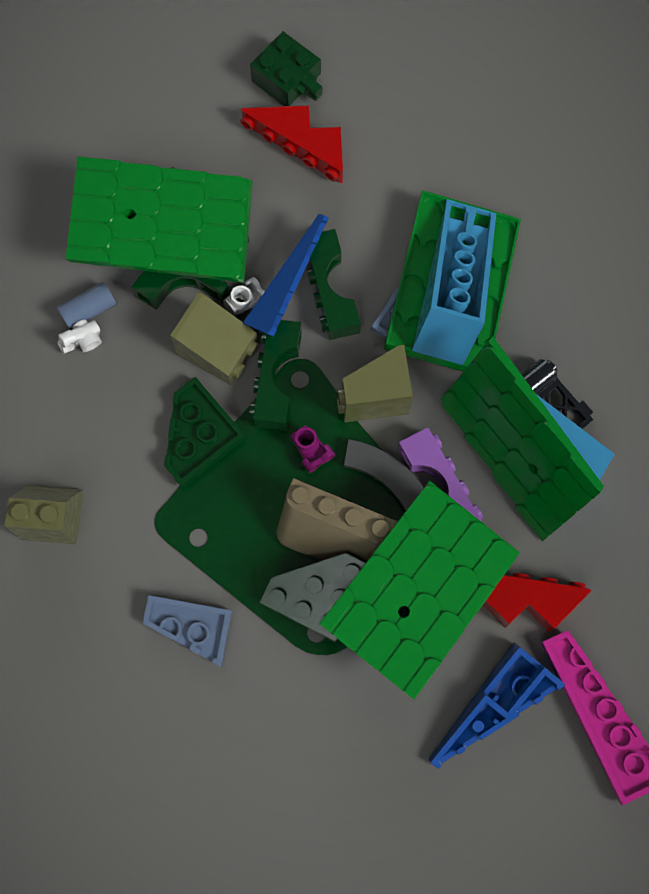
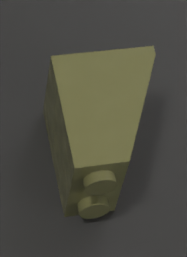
[170,292,259,385]
[336,345,413,423]
[4,485,83,544]

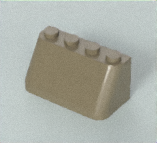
[277,478,397,561]

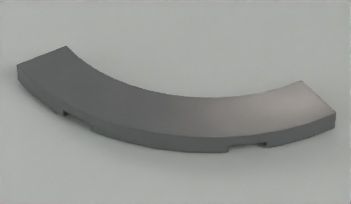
[344,439,424,511]

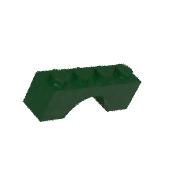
[307,229,361,340]
[249,320,302,431]

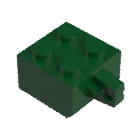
[250,31,323,106]

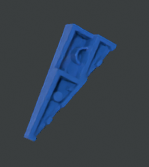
[243,214,329,337]
[428,642,565,769]

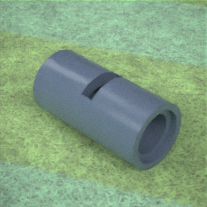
[57,282,117,330]

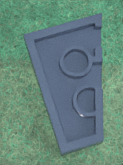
[143,595,233,667]

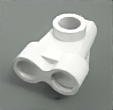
[223,277,265,316]
[57,320,102,354]

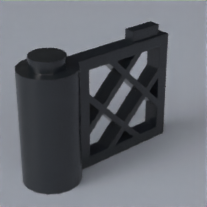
[521,359,594,429]

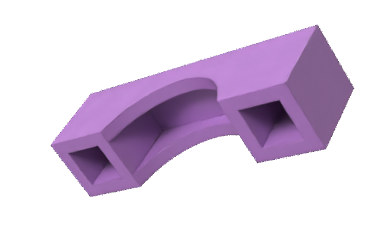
[397,427,483,522]

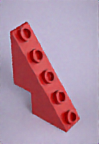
[240,106,343,183]
[483,573,591,633]

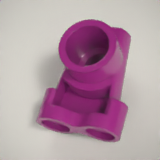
[290,425,335,473]

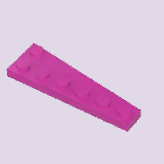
[541,630,649,805]

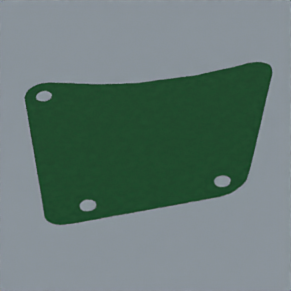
[155,359,425,655]

